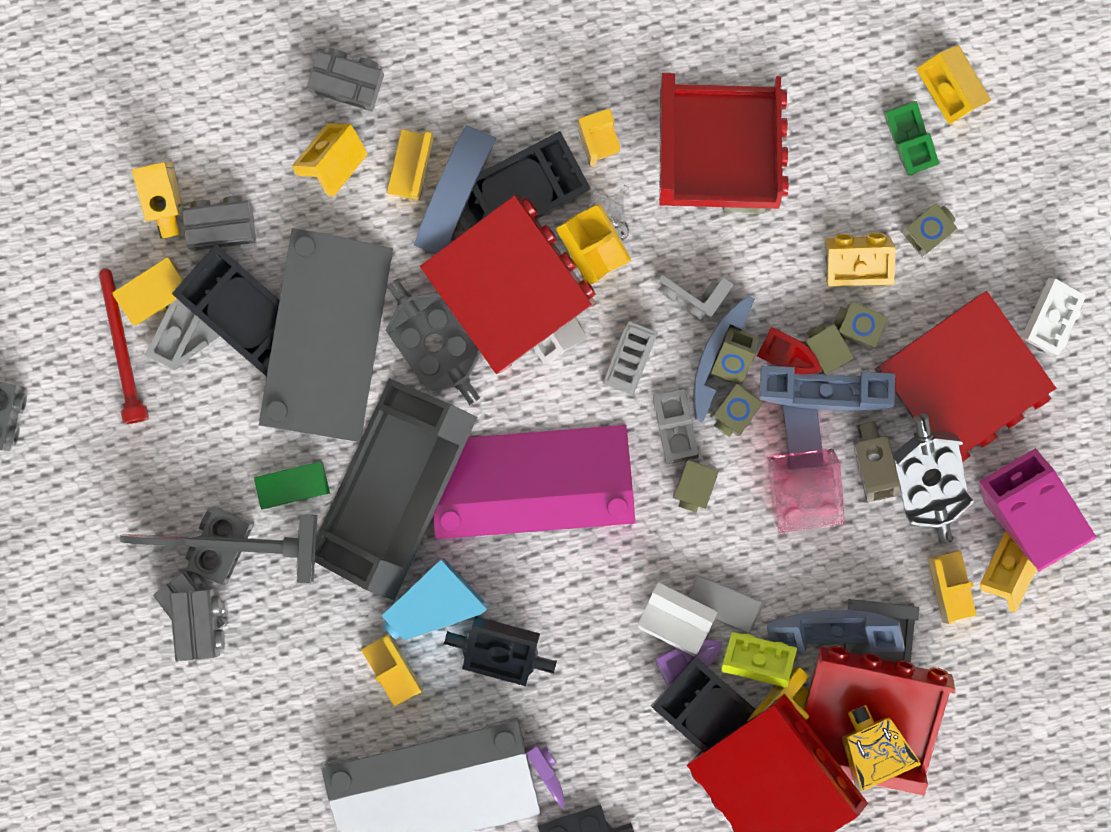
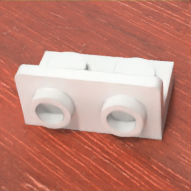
[1021,278,1086,356]

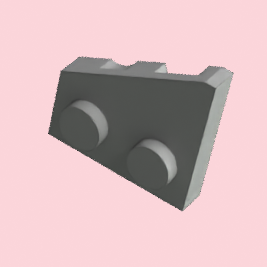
[145,300,220,370]

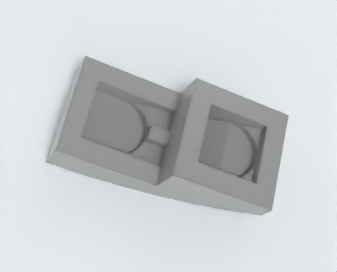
[653,389,699,465]
[688,575,763,633]

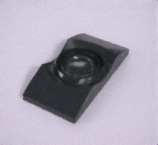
[459,131,591,232]
[171,244,280,377]
[651,656,756,752]

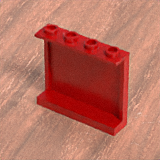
[659,73,789,209]
[420,195,597,374]
[874,291,1057,462]
[804,646,956,796]
[686,694,868,832]

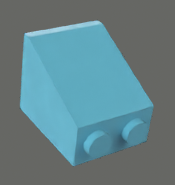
[382,558,489,641]

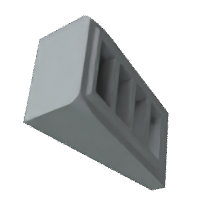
[603,321,658,395]

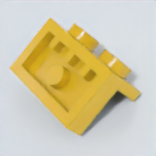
[825,233,895,287]

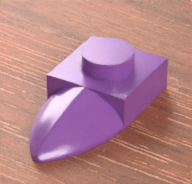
[654,639,722,686]
[526,743,565,808]

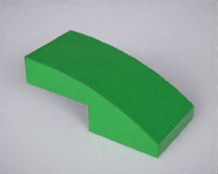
[883,101,939,175]
[254,461,330,510]

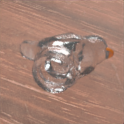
[586,184,630,241]

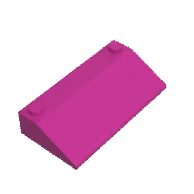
[433,425,636,539]

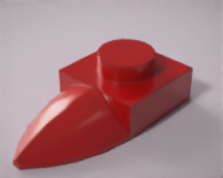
[757,327,822,375]

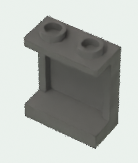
[844,599,920,663]

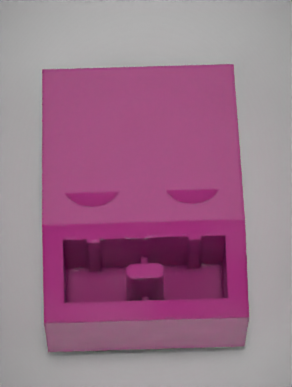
[979,448,1096,572]

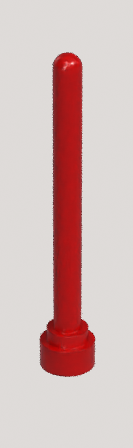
[99,268,149,424]

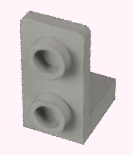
[656,274,734,320]

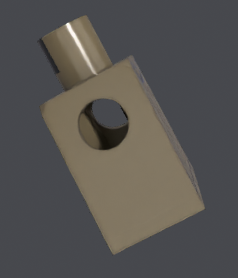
[854,421,901,503]

